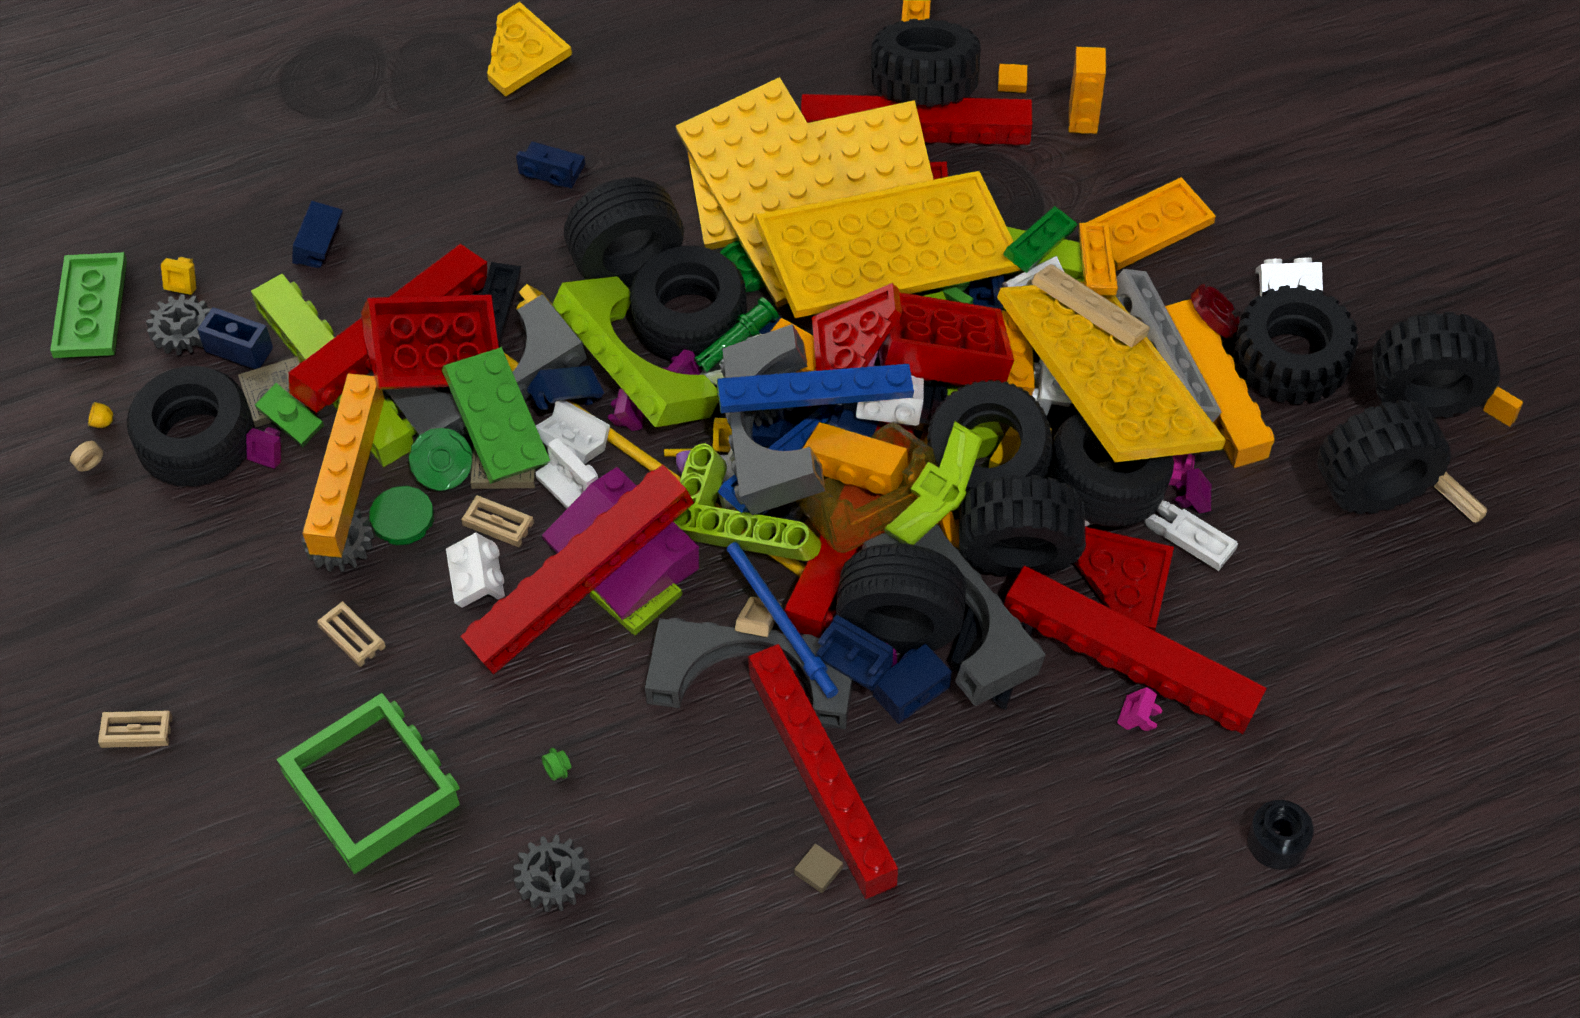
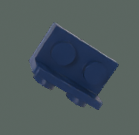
[516,141,586,189]

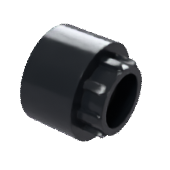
[1247,800,1314,870]

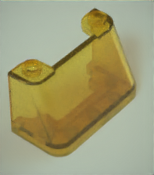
[796,422,937,553]

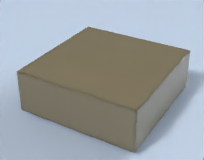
[794,844,843,893]

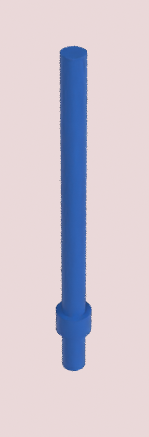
[727,542,839,698]

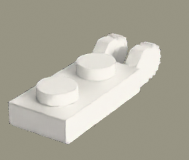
[1145,500,1238,571]

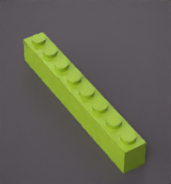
[251,274,415,467]

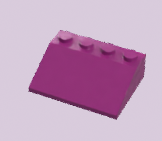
[542,467,699,621]

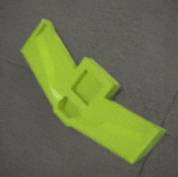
[884,421,983,545]

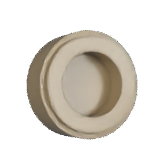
[70,441,103,472]

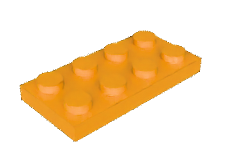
[1086,177,1216,271]

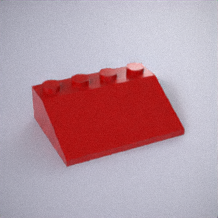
[879,292,1014,386]
[361,295,499,390]

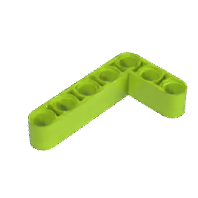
[673,443,821,561]

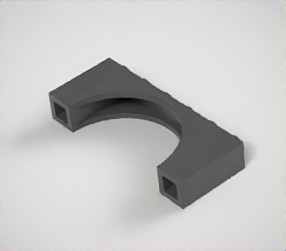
[386,294,587,438]
[720,324,826,515]
[861,524,1046,706]
[645,618,854,729]

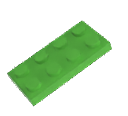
[50,252,127,358]
[442,347,550,484]

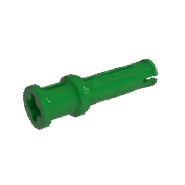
[694,297,779,373]

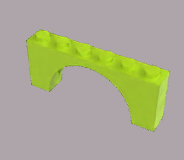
[552,276,719,427]

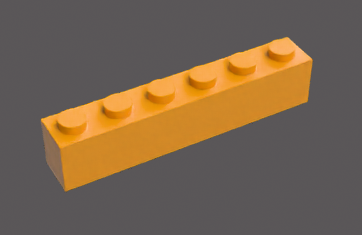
[1165,299,1274,468]
[302,374,385,558]

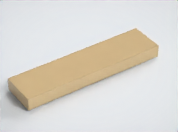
[1032,264,1150,348]

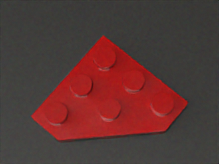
[812,283,902,371]
[1074,527,1174,631]

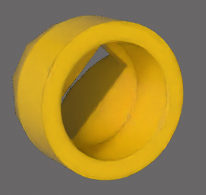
[88,402,113,428]

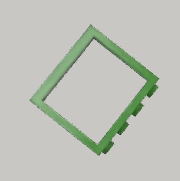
[277,693,460,874]

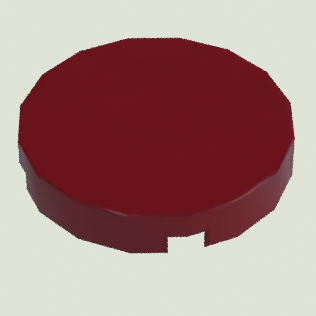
[1191,284,1241,338]

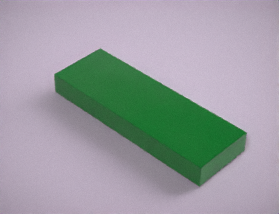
[1003,206,1078,273]

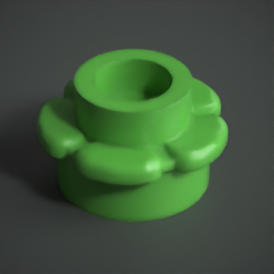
[541,748,571,781]

